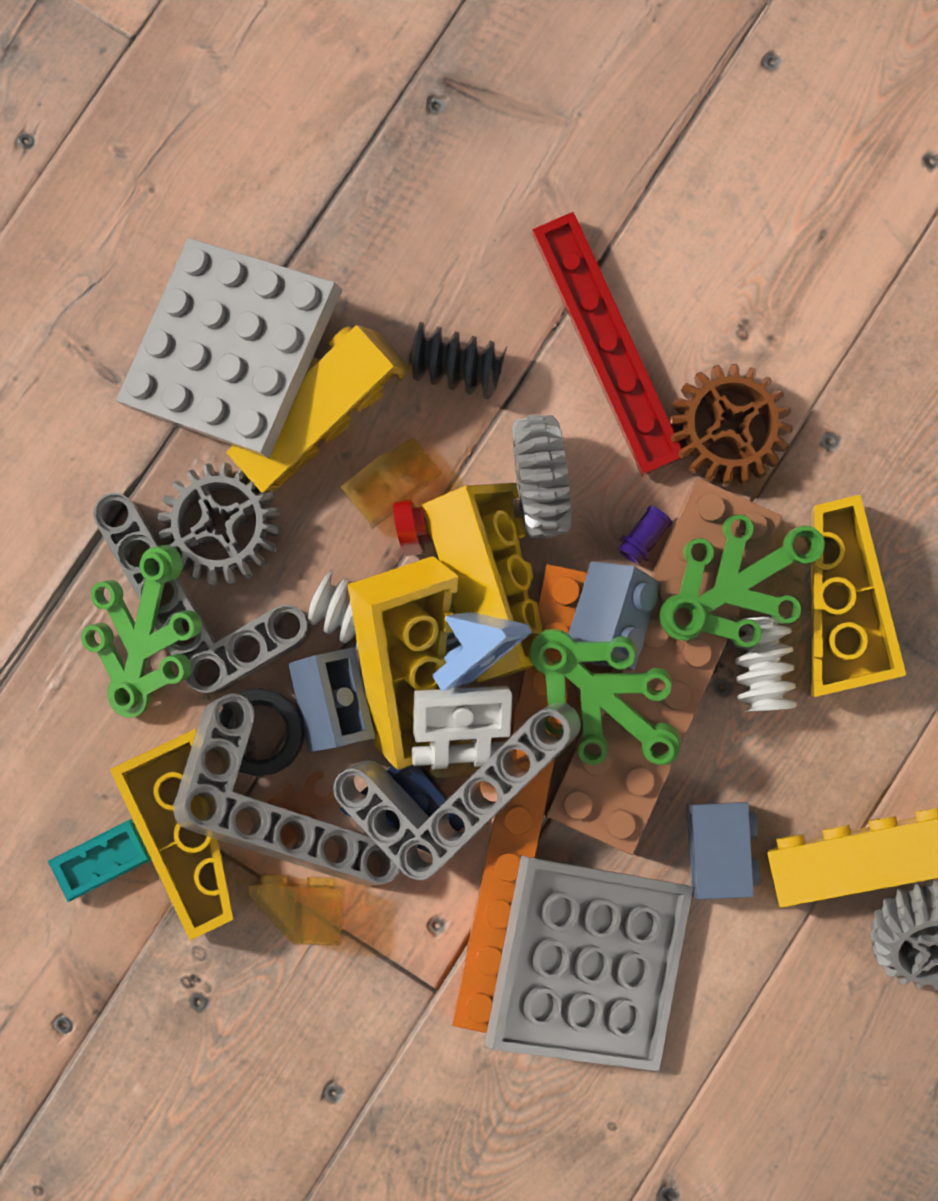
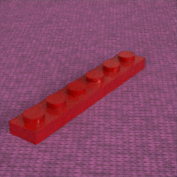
[532,211,682,476]

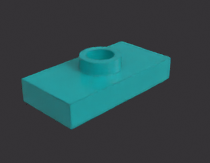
[48,818,152,902]

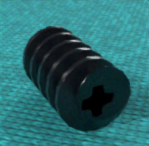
[408,322,508,400]

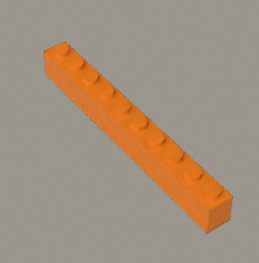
[452,564,587,1033]

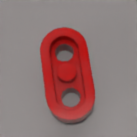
[393,499,432,557]

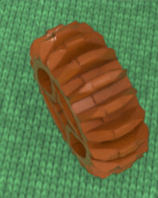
[669,364,792,487]

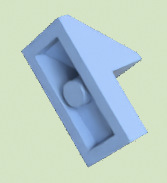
[432,612,532,691]

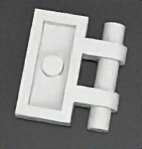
[412,686,512,769]

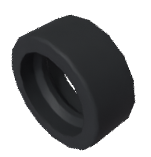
[219,688,305,776]

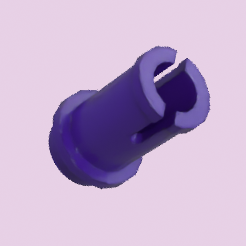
[618,505,673,565]

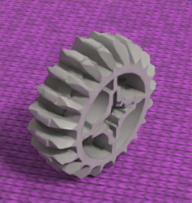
[512,414,572,539]
[158,462,282,586]
[870,879,938,990]

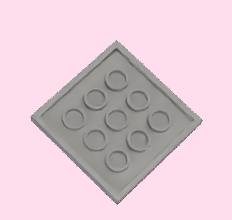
[116,238,343,458]
[484,855,693,1071]

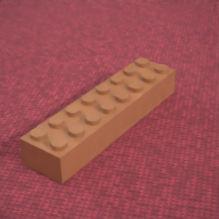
[544,478,782,855]

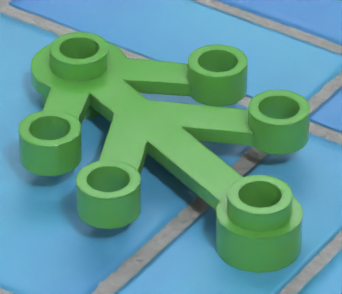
[659,514,825,648]
[81,545,202,718]
[530,629,681,765]

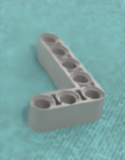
[93,493,311,694]
[173,694,400,886]
[333,702,581,880]

